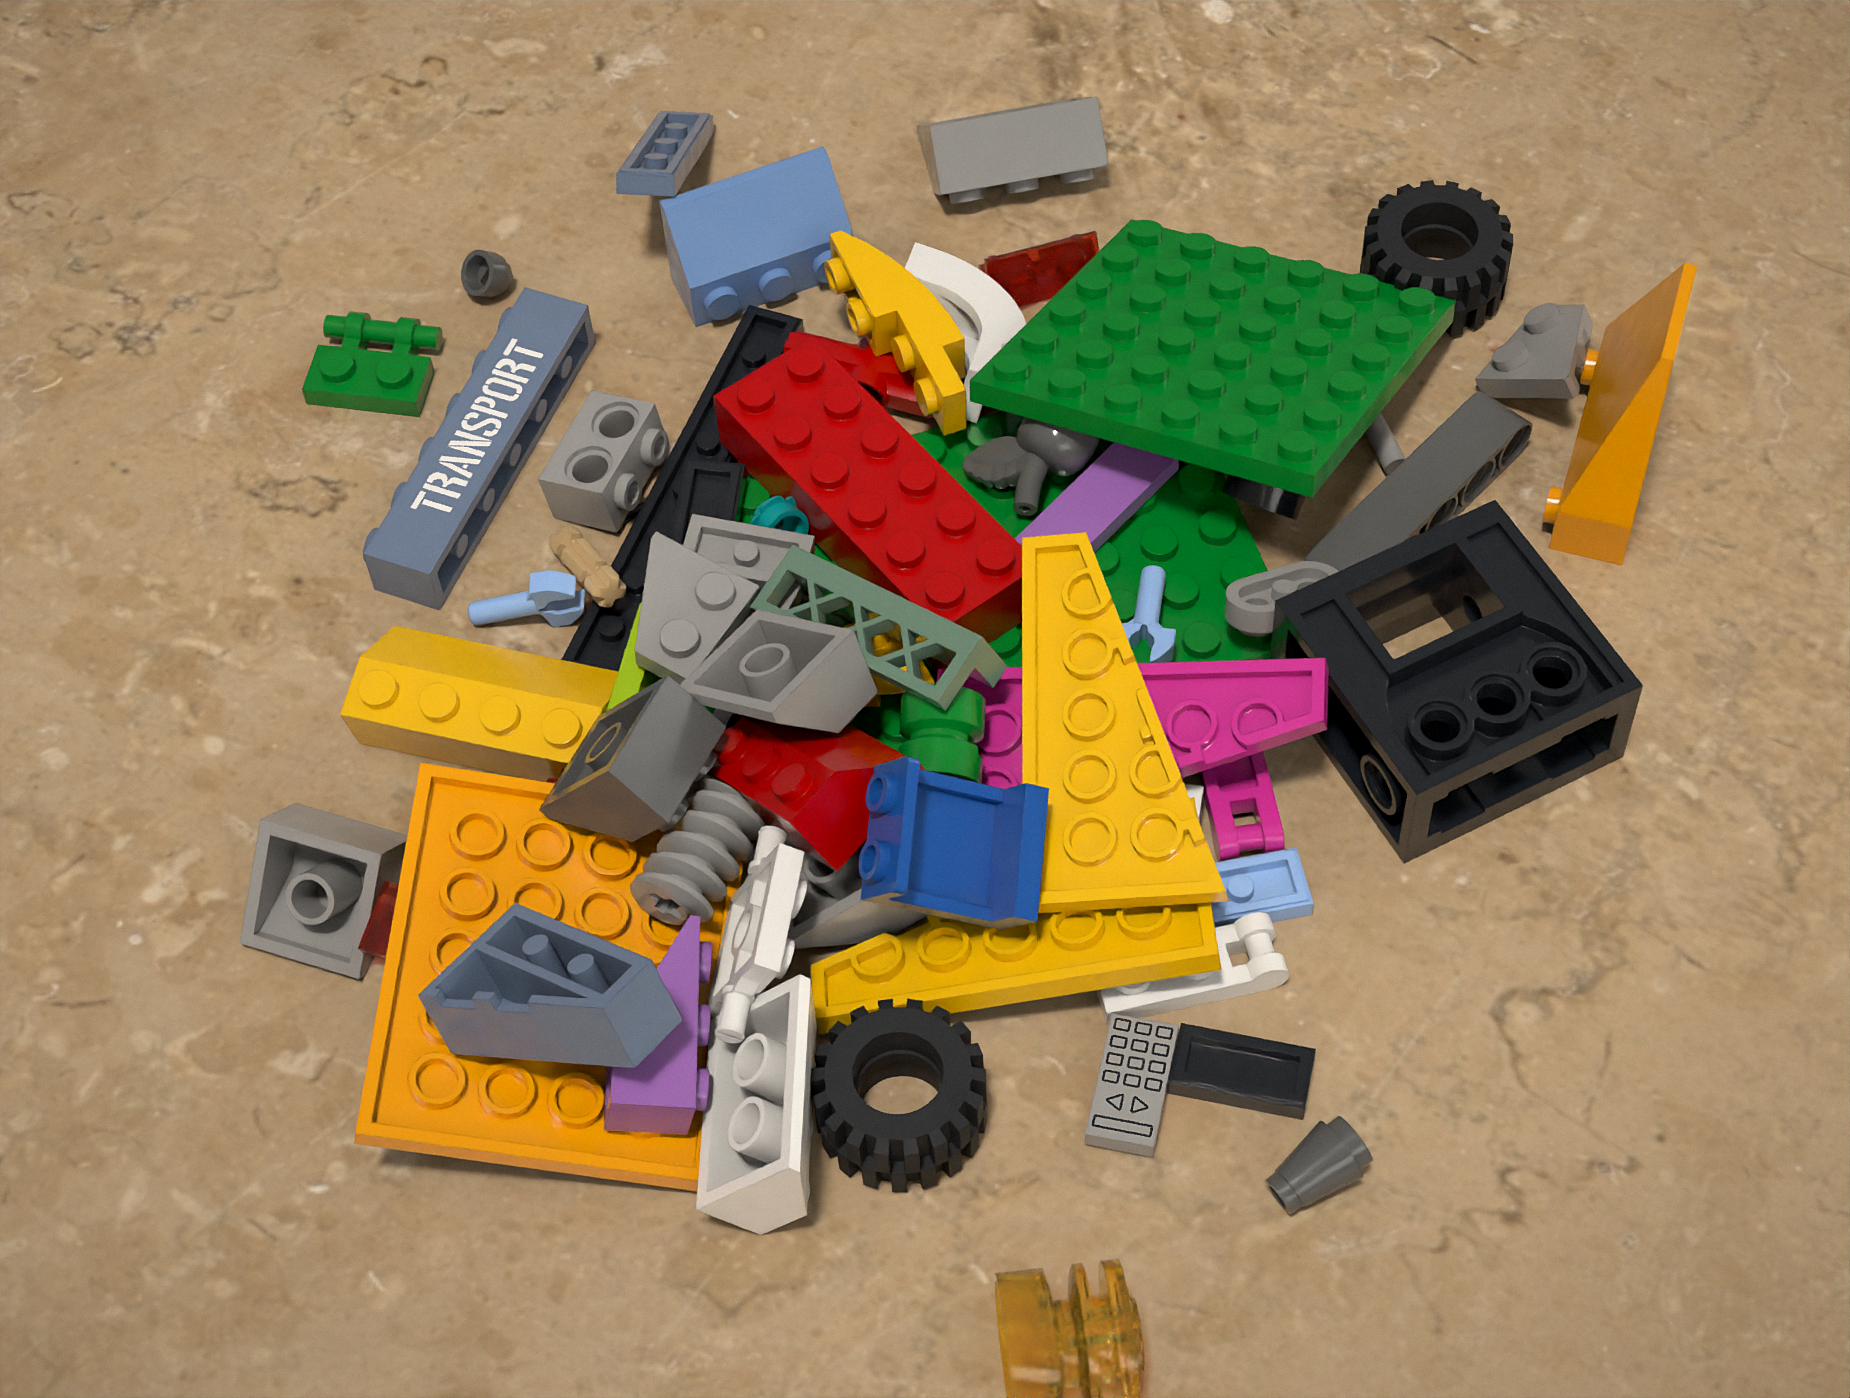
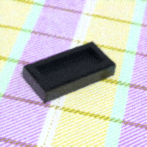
[1167,1023,1316,1120]

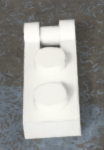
[1096,912,1290,1026]

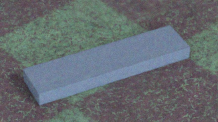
[616,111,713,197]

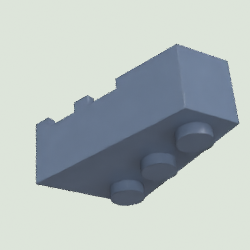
[418,903,683,1068]

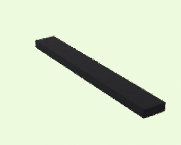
[561,305,804,672]

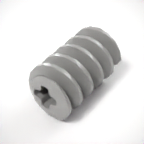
[630,778,766,925]

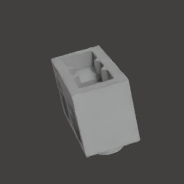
[538,390,669,533]

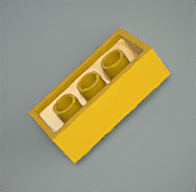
[340,625,618,783]

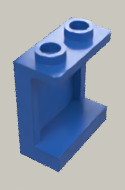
[859,756,1049,930]

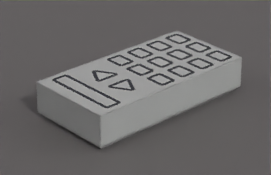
[1085,1013,1179,1158]

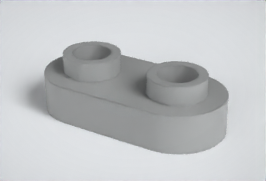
[1224,561,1339,637]

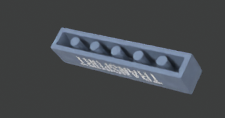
[363,287,595,610]

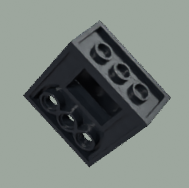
[1270,500,1643,864]

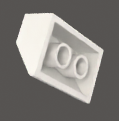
[696,974,817,1235]

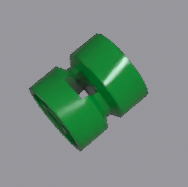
[898,684,986,784]

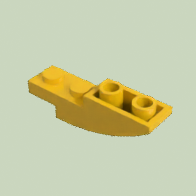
[824,230,966,436]

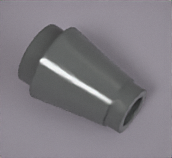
[1265,1116,1373,1215]

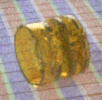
[994,1259,1145,1398]

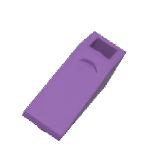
[604,915,712,1135]

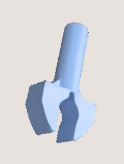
[1122,565,1176,663]
[468,570,585,628]

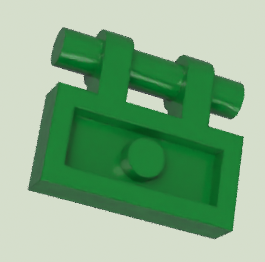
[302,311,443,417]

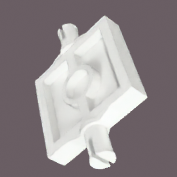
[707,826,807,1043]

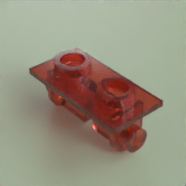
[978,231,1099,307]

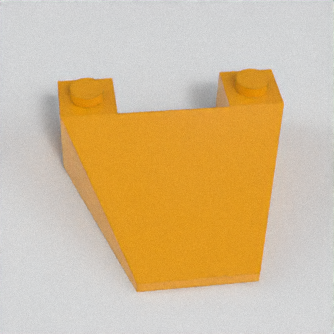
[1542,263,1698,565]

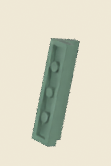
[750,545,1008,711]

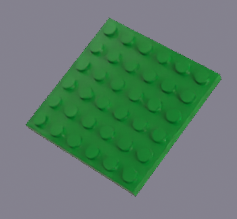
[970,219,1456,498]

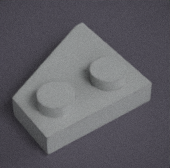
[1475,303,1593,399]
[635,531,760,685]

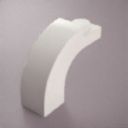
[905,242,1026,423]

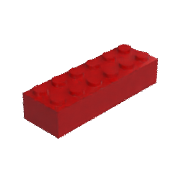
[713,336,1022,671]

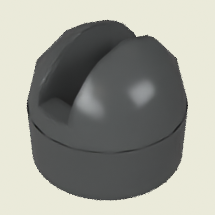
[461,250,513,298]

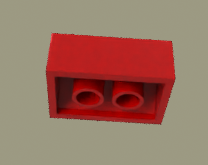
[706,716,926,872]

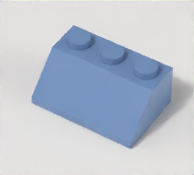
[659,146,853,327]

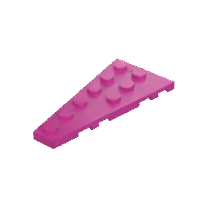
[937,658,1329,789]

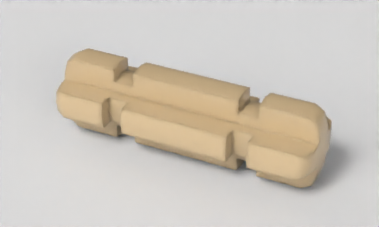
[549,525,626,607]

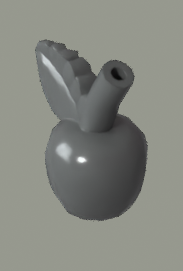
[962,417,1100,516]

